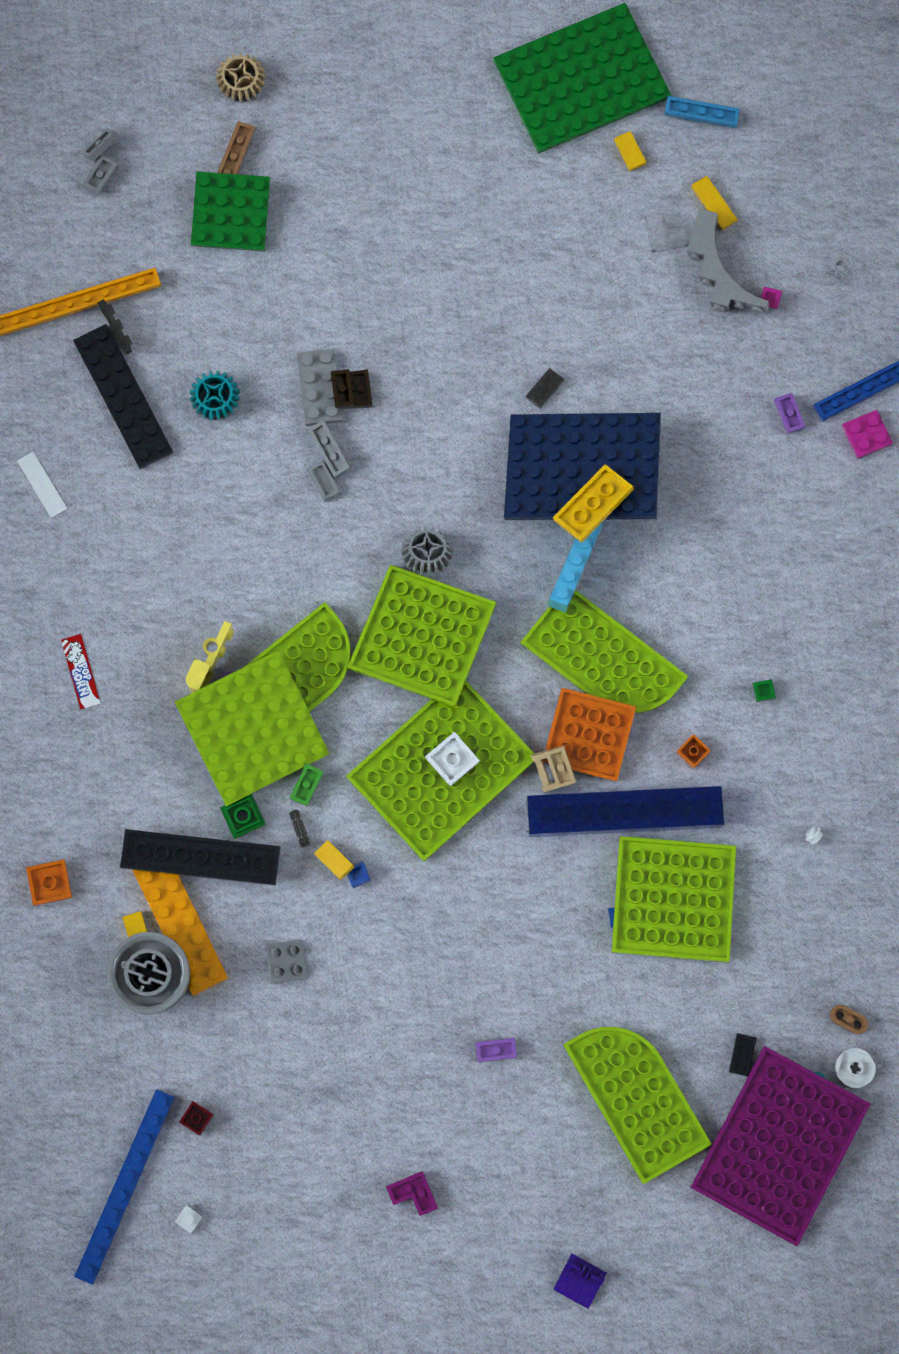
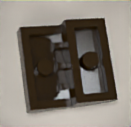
[331,369,373,409]

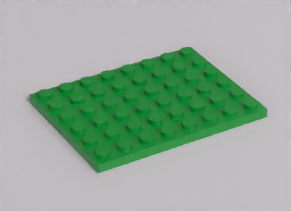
[493,3,671,154]

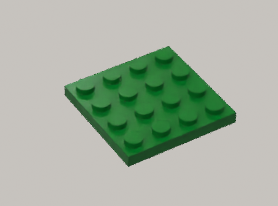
[191,171,271,251]

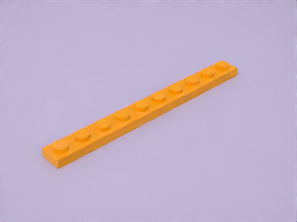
[0,267,162,336]

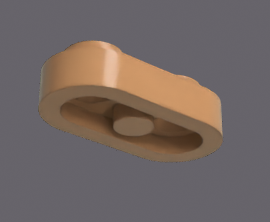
[830,1005,868,1035]

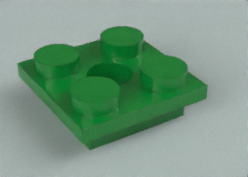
[220,793,266,839]

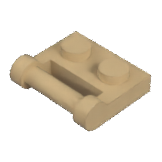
[531,745,576,792]

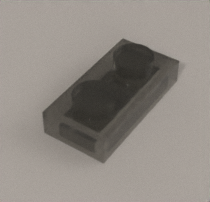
[526,368,564,409]

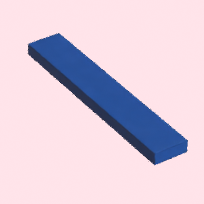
[813,361,899,422]

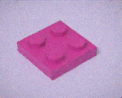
[842,410,893,459]

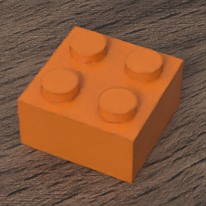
[676,734,711,769]

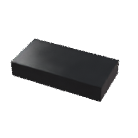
[729,1033,756,1077]

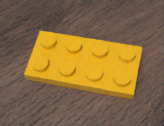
[553,464,634,543]

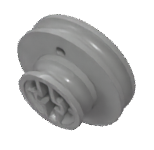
[107,932,190,1015]

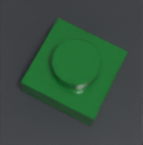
[752,679,776,703]

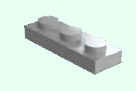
[308,420,352,478]

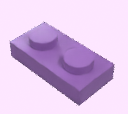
[774,393,806,434]
[475,1038,517,1063]

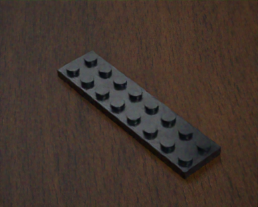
[73,324,173,469]
[120,829,281,886]

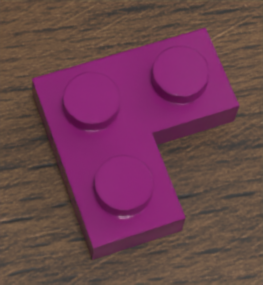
[386,1171,438,1216]

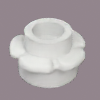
[805,827,823,845]

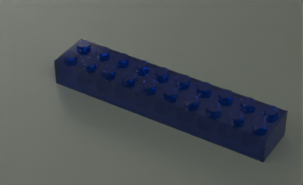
[527,786,724,837]

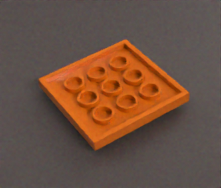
[543,687,636,782]

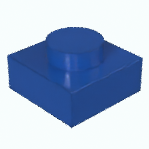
[347,862,371,888]

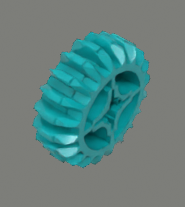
[189,370,240,421]

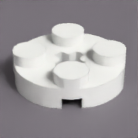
[835,1048,876,1088]

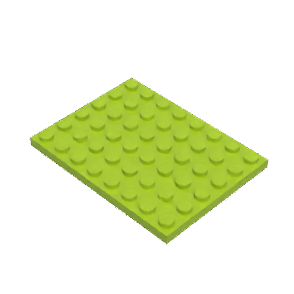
[346,681,534,862]

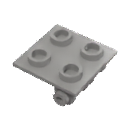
[265,940,308,984]

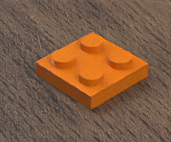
[26,859,72,906]

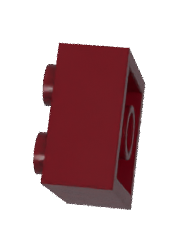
[179,1101,214,1136]

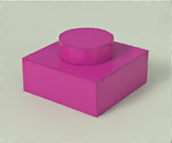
[761,286,783,310]

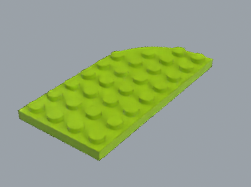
[520,590,689,714]
[244,602,350,712]
[563,1027,712,1184]

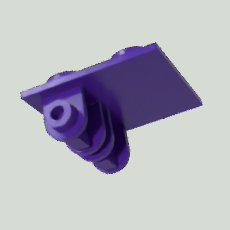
[553,1253,607,1309]

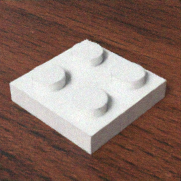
[425,732,480,787]

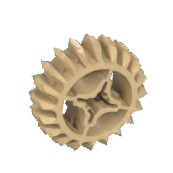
[216,52,266,102]

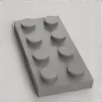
[297,349,343,426]

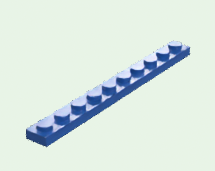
[74,1089,175,1285]

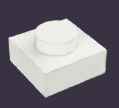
[175,1205,203,1234]

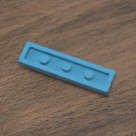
[664,96,740,128]

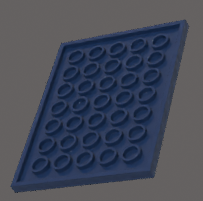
[504,412,661,520]

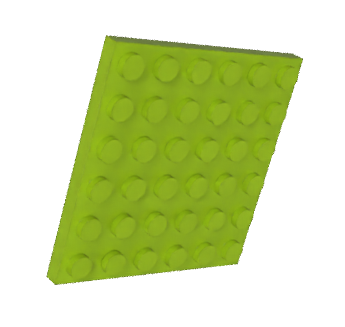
[348,564,497,708]
[174,650,330,806]
[611,836,736,963]

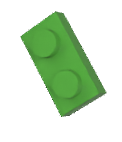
[290,763,324,807]

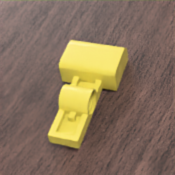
[186,621,234,692]

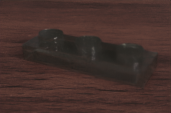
[97,299,133,355]

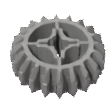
[401,526,453,576]

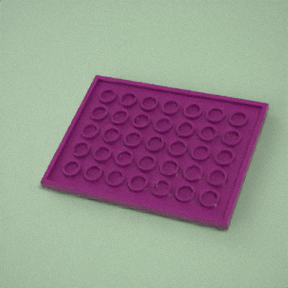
[690,1046,871,1246]

